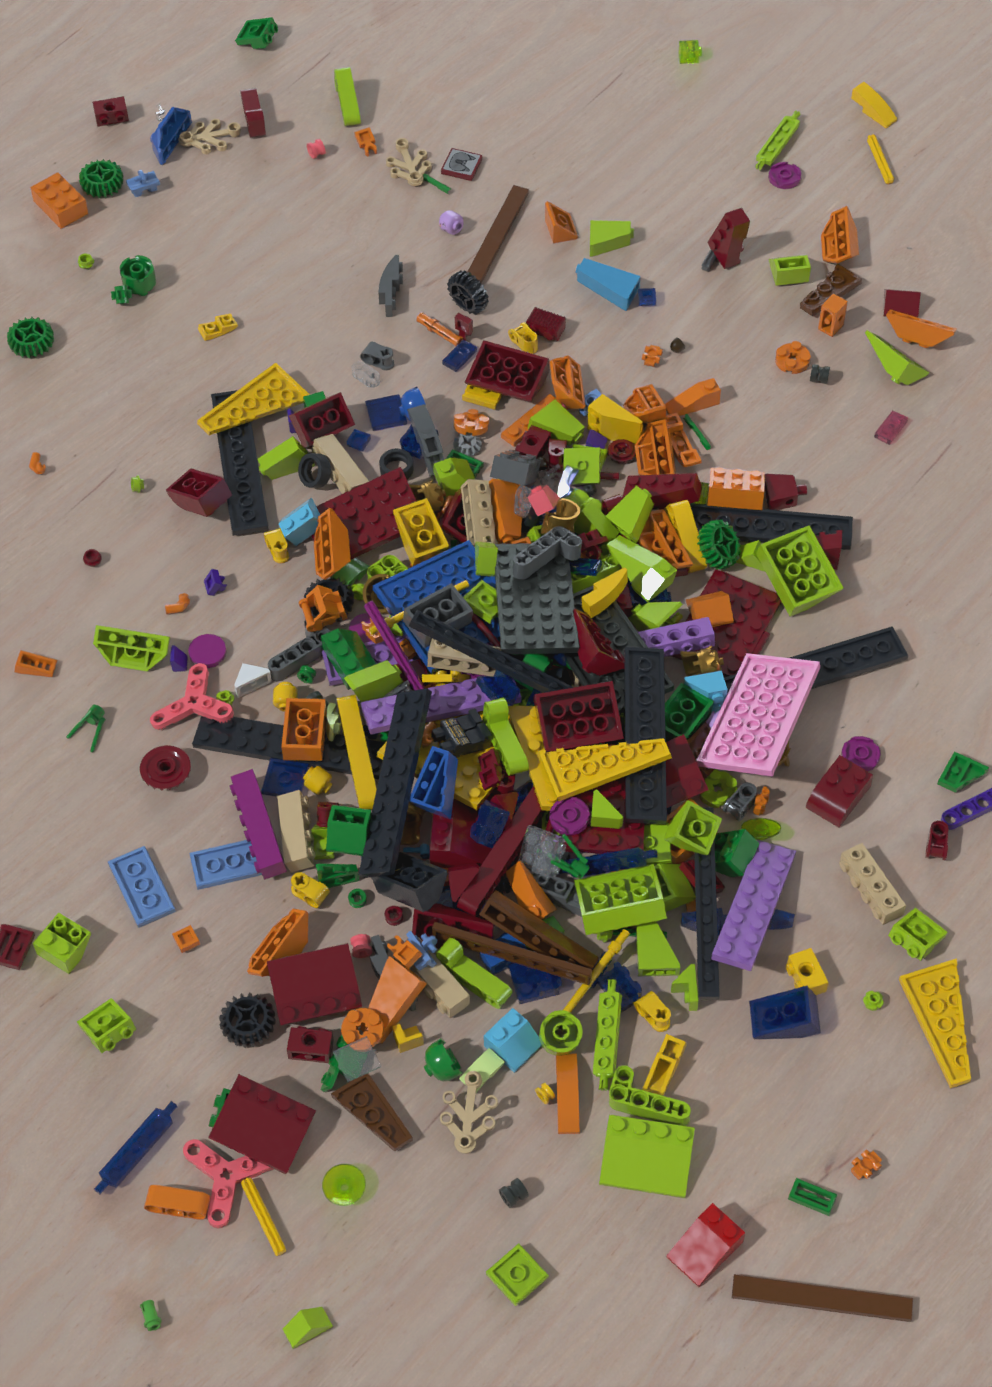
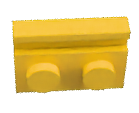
[462,385,503,410]
[422,670,470,682]

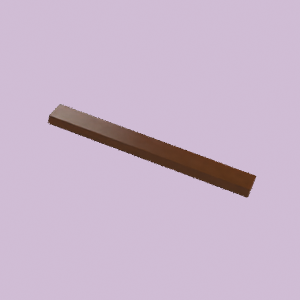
[467,185,529,283]
[432,922,592,985]
[732,1274,913,1322]

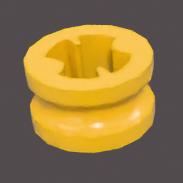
[535,1083,555,1104]

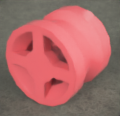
[307,139,326,159]
[350,934,372,958]

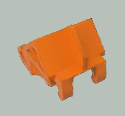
[299,585,347,632]

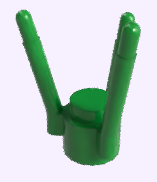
[66,704,106,752]
[542,834,589,879]

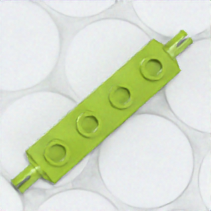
[755,110,801,170]
[593,979,622,1091]

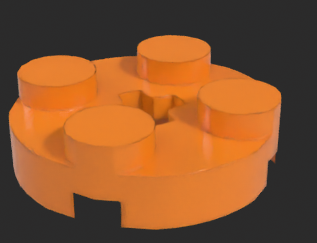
[775,341,811,374]
[454,409,489,436]
[341,1008,384,1051]

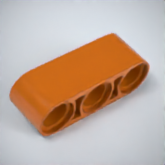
[144,1185,210,1220]

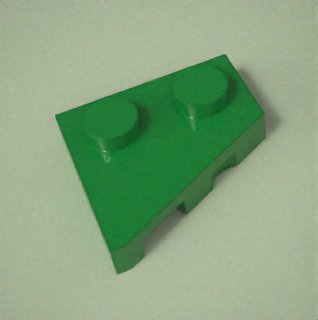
[937,751,989,793]
[316,864,359,888]

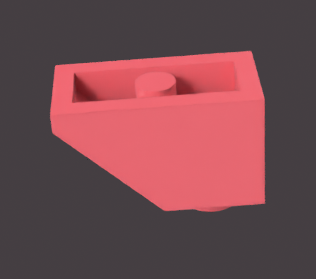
[527,485,560,516]

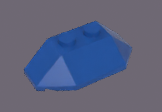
[150,107,192,165]

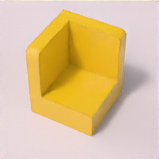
[392,1024,424,1053]

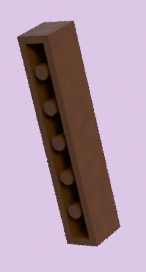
[479,890,599,969]

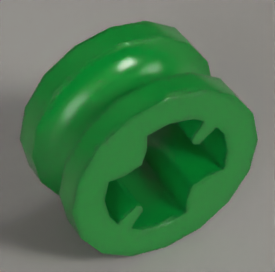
[297,665,316,684]
[348,889,367,908]

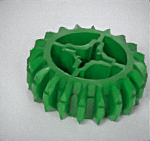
[79,159,124,198]
[7,317,54,358]
[697,520,742,570]

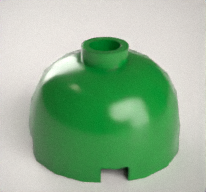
[424,1038,463,1082]

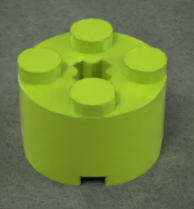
[539,1010,583,1056]

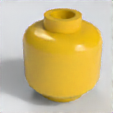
[273,682,298,712]
[303,766,333,795]

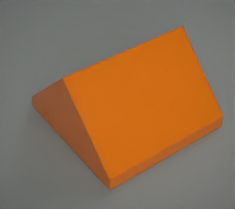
[545,201,578,243]
[686,591,734,627]

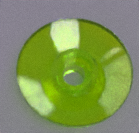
[741,818,781,841]
[322,1164,366,1206]

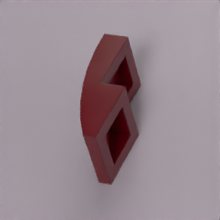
[478,748,502,791]

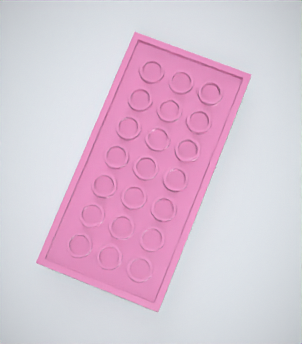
[696,653,820,777]

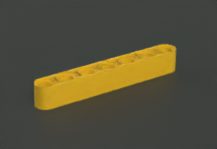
[336,695,376,810]

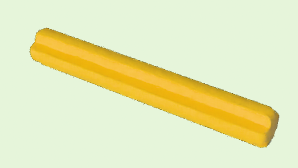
[867,134,894,184]
[241,1177,286,1256]

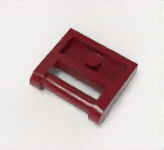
[0,924,35,970]

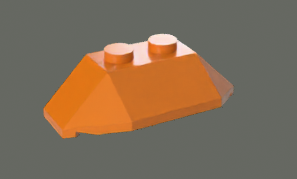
[821,206,859,264]
[886,309,957,348]
[550,355,586,409]
[623,384,666,424]
[634,419,677,475]
[314,508,351,580]
[638,509,693,569]
[247,909,308,977]

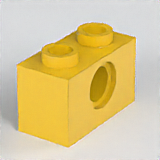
[786,948,829,999]

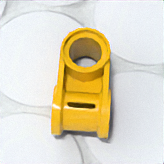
[508,322,538,354]
[263,528,289,563]
[291,872,330,909]
[634,991,671,1032]

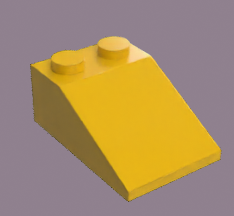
[587,394,643,445]
[393,498,449,566]

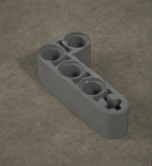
[513,526,582,579]
[268,616,330,682]

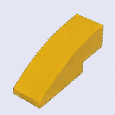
[851,82,897,128]
[582,567,628,618]
[642,1034,687,1096]

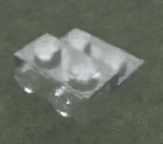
[518,825,566,878]

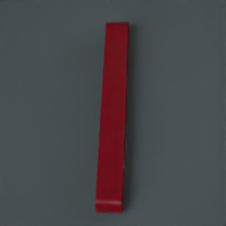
[457,786,545,917]

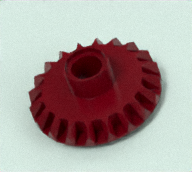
[140,745,191,791]

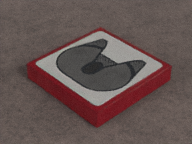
[441,148,483,181]

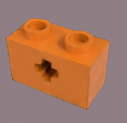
[818,294,848,337]

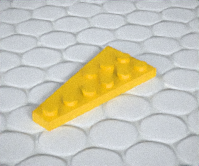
[197,363,310,436]
[508,705,558,811]
[539,738,672,801]
[899,958,971,1088]

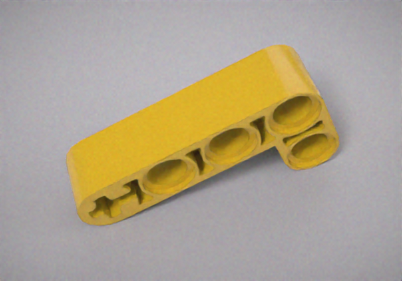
[664,500,707,573]

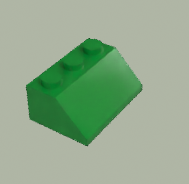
[321,628,376,690]
[665,683,714,742]

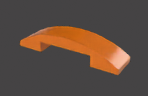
[666,413,702,467]
[556,1053,580,1134]

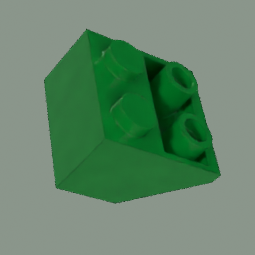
[326,805,372,856]
[714,829,760,877]

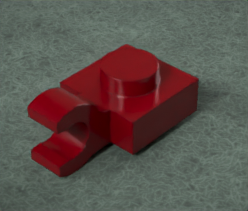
[454,313,473,342]

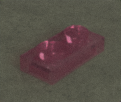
[874,410,908,445]

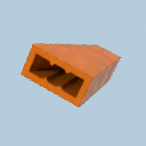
[489,478,523,544]
[360,956,427,1044]

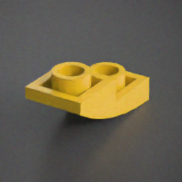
[198,313,238,341]

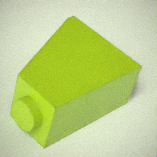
[590,220,634,257]
[528,400,585,446]
[258,436,315,480]
[606,486,654,543]
[574,500,619,546]
[344,660,404,702]
[636,922,680,977]

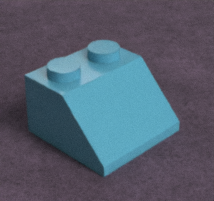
[279,498,320,546]
[683,671,727,713]
[484,1008,542,1073]

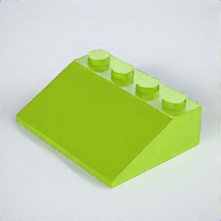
[756,526,844,617]
[574,864,667,935]
[599,1114,695,1198]

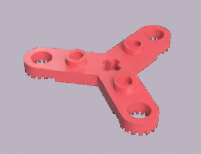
[150,663,234,730]
[183,1139,273,1228]

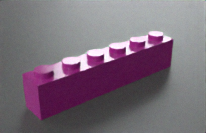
[229,769,287,880]

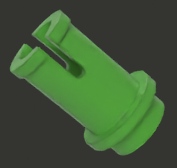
[140,1300,162,1331]

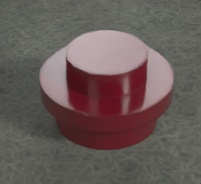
[83,549,102,567]

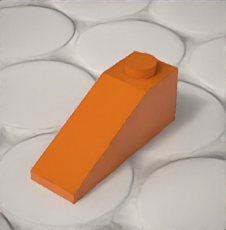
[665,378,721,416]
[506,860,557,920]

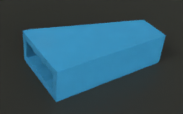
[575,258,640,311]

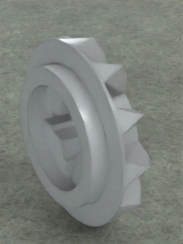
[453,432,482,456]

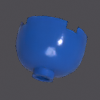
[399,386,426,421]

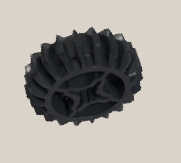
[447,270,489,315]
[304,576,354,620]
[219,992,276,1048]

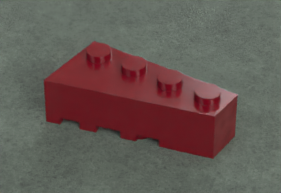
[622,473,702,510]

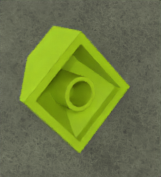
[433,458,475,499]
[628,602,683,632]
[664,800,722,855]

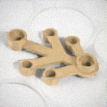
[179,118,241,154]
[386,138,432,186]
[440,1071,498,1154]

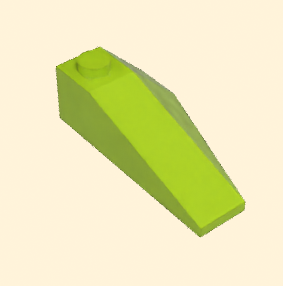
[865,330,929,385]
[607,535,677,602]

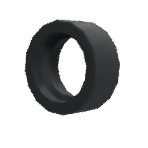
[379,448,414,480]
[298,453,331,488]

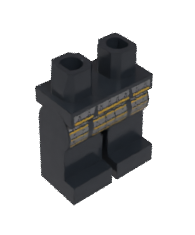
[431,708,492,758]

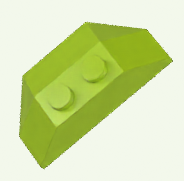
[93,625,170,672]

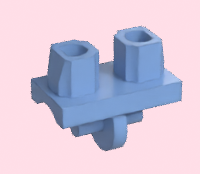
[126,170,160,197]
[404,931,437,971]

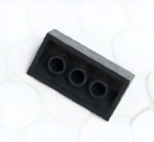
[371,852,448,912]

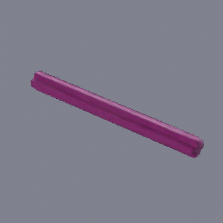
[364,601,425,690]

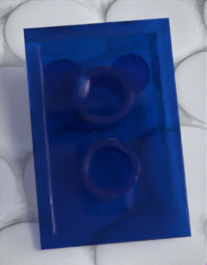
[749,986,821,1040]

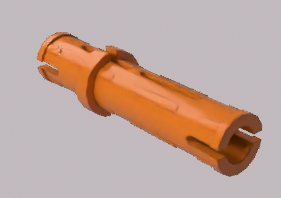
[416,312,463,347]

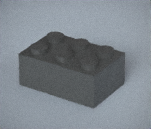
[490,450,541,486]
[403,583,473,648]

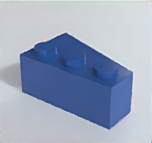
[410,746,458,819]

